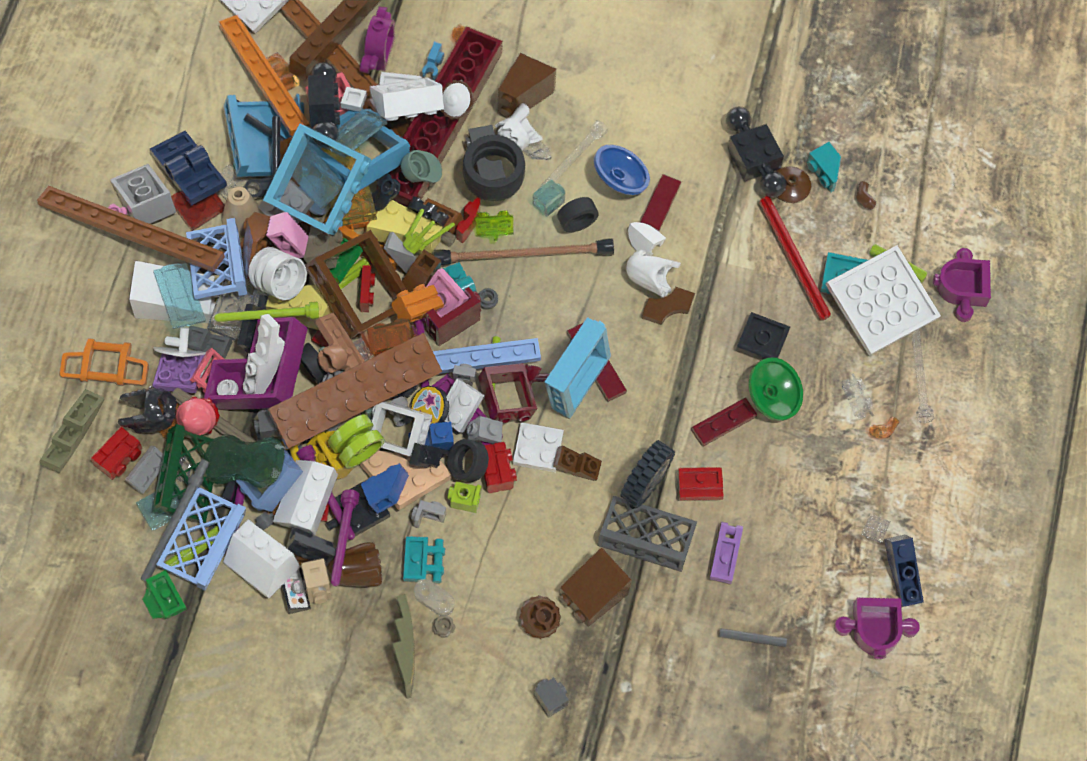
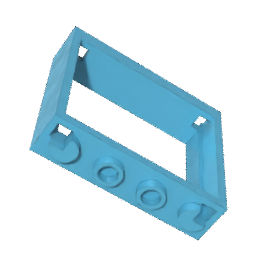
[263,124,371,235]
[545,317,611,419]

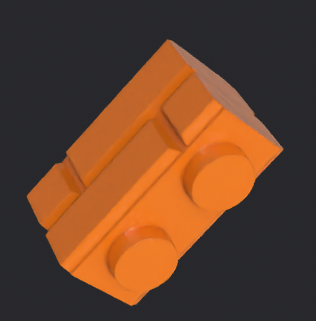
[391,284,444,325]

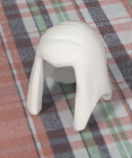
[626,250,680,298]

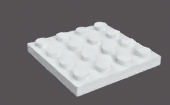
[826,245,941,356]

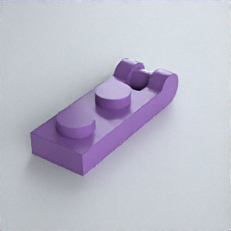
[710,522,743,584]

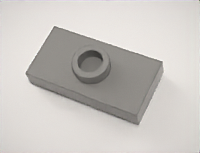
[125,445,163,494]

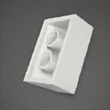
[370,78,444,120]
[273,460,338,535]
[223,520,300,598]

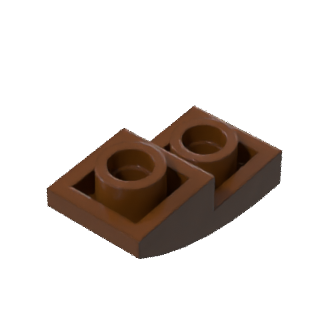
[553,445,602,481]

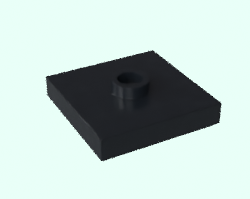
[736,312,790,360]

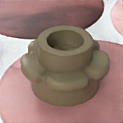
[433,616,455,637]

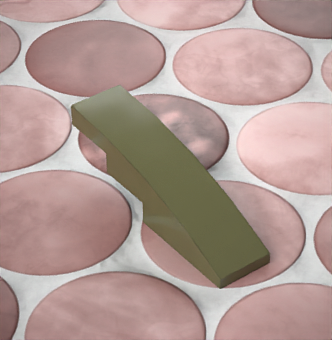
[40,389,104,473]

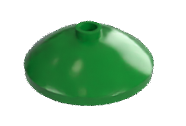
[749,357,803,421]

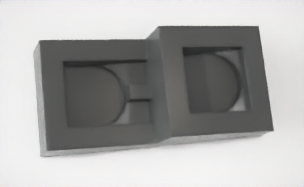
[187,325,233,359]

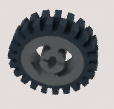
[620,440,675,508]

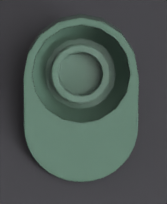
[401,150,442,183]

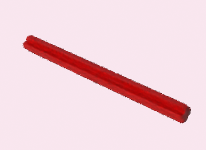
[759,196,831,320]

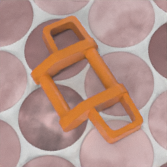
[60,338,149,386]

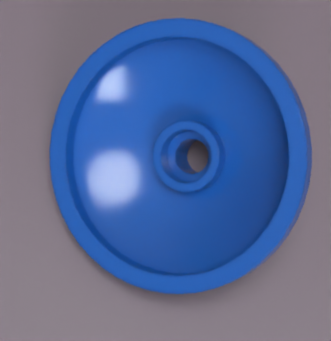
[594,145,650,195]

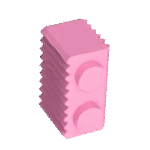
[266,212,309,259]

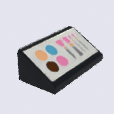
[282,567,311,614]

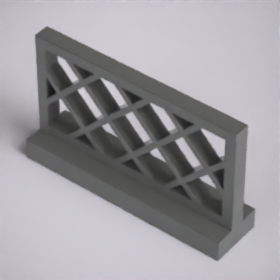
[597,496,697,572]

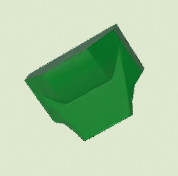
[142,570,187,619]

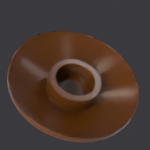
[776,166,812,203]

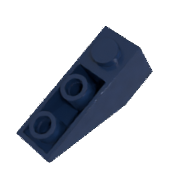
[884,535,924,607]

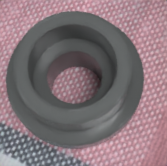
[478,288,498,309]
[255,512,274,530]

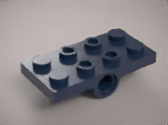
[150,130,227,205]

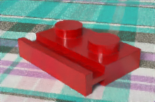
[678,467,724,500]

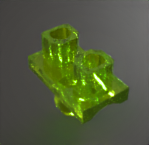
[476,211,514,241]

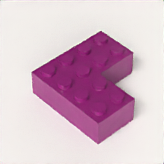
[204,317,308,410]

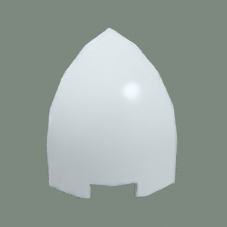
[628,222,666,256]

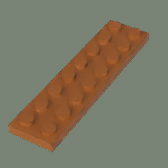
[267,333,443,449]

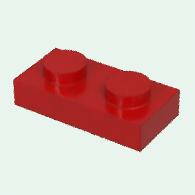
[360,265,375,313]

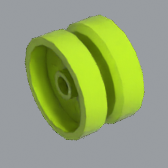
[328,415,385,469]

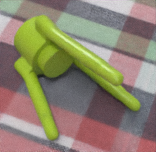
[403,209,455,254]

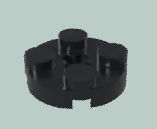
[407,196,449,227]

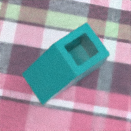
[807,142,841,193]

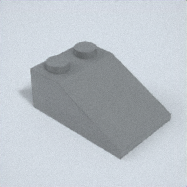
[110,164,176,224]

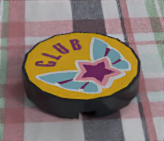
[411,385,450,424]

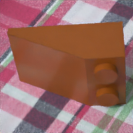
[240,212,274,280]

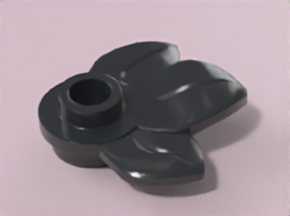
[368,173,401,211]

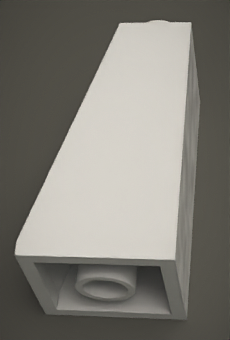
[129,261,219,323]

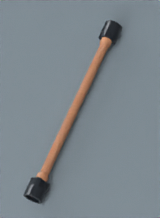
[434,238,614,266]

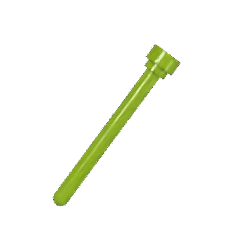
[214,301,319,322]

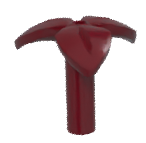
[525,364,550,398]

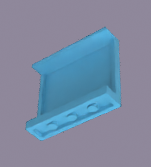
[223,94,313,177]

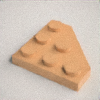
[360,450,452,510]

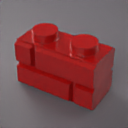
[91,427,142,480]
[484,442,517,494]

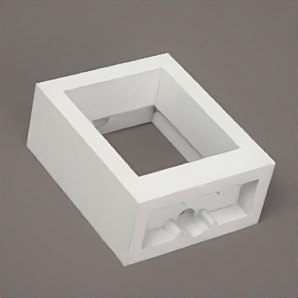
[372,401,432,456]

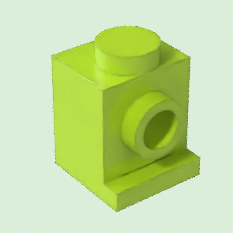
[447,482,482,513]

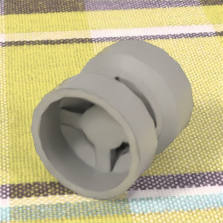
[388,397,414,427]

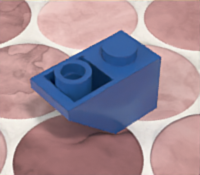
[361,463,409,514]

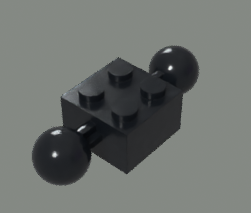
[308,62,340,148]
[726,106,786,198]

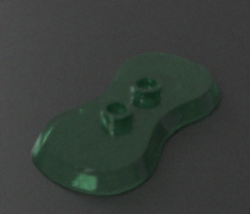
[204,434,285,488]

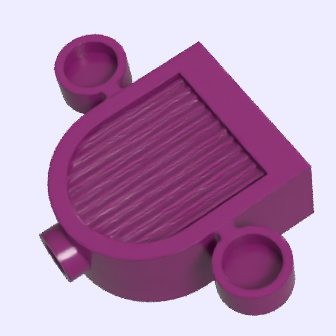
[360,6,395,74]
[933,248,991,322]
[834,597,920,659]

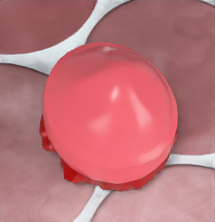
[176,396,220,435]

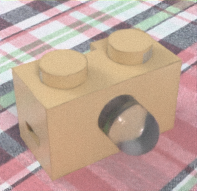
[290,559,332,604]

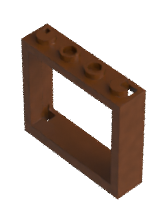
[305,230,409,339]

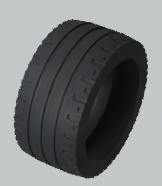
[463,134,525,202]

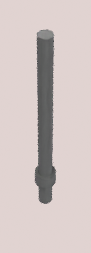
[140,459,210,582]

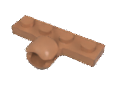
[315,312,364,373]

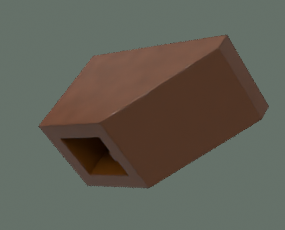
[403,249,441,292]

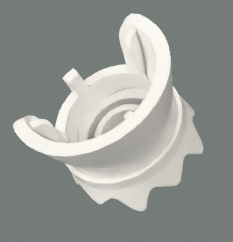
[495,103,543,151]

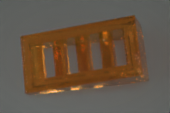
[266,52,300,91]

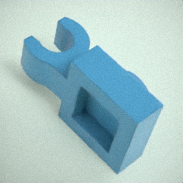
[422,42,444,80]

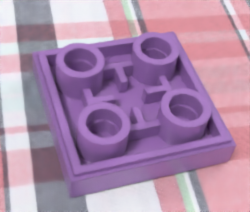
[153,353,204,393]

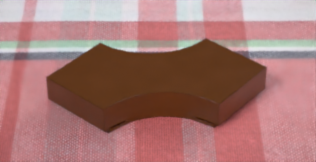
[642,287,695,325]

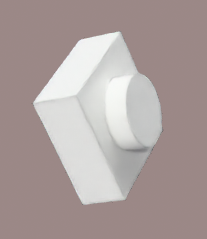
[341,87,367,112]

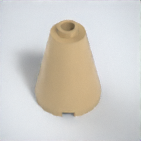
[222,187,263,238]

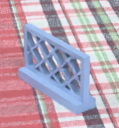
[186,218,247,299]
[157,487,246,591]

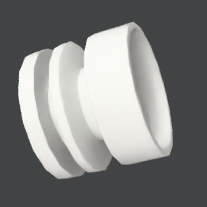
[248,247,307,300]

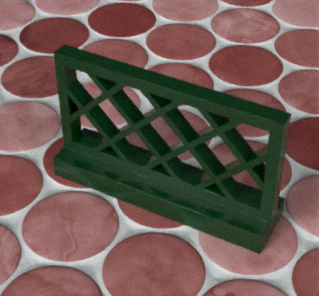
[152,424,221,524]

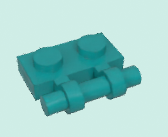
[403,536,446,583]

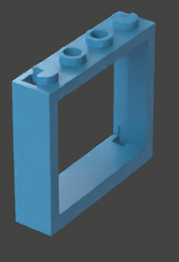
[301,110,410,191]

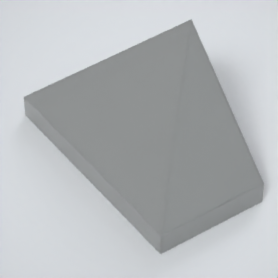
[384,232,416,274]

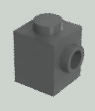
[534,678,569,718]

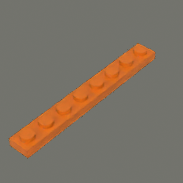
[219,15,310,136]

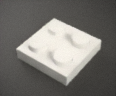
[513,422,564,473]

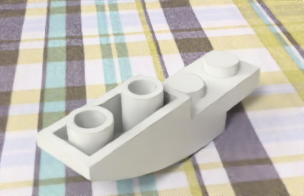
[243,314,285,394]

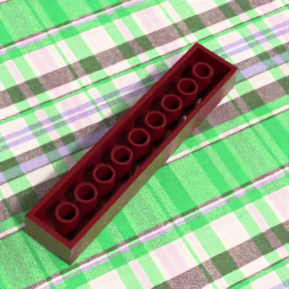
[376,26,503,207]

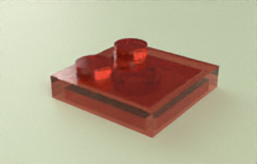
[171,191,225,231]

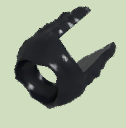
[118,386,177,434]

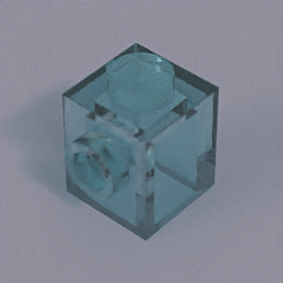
[533,179,566,217]

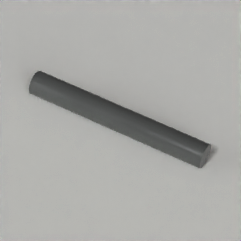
[719,628,787,647]

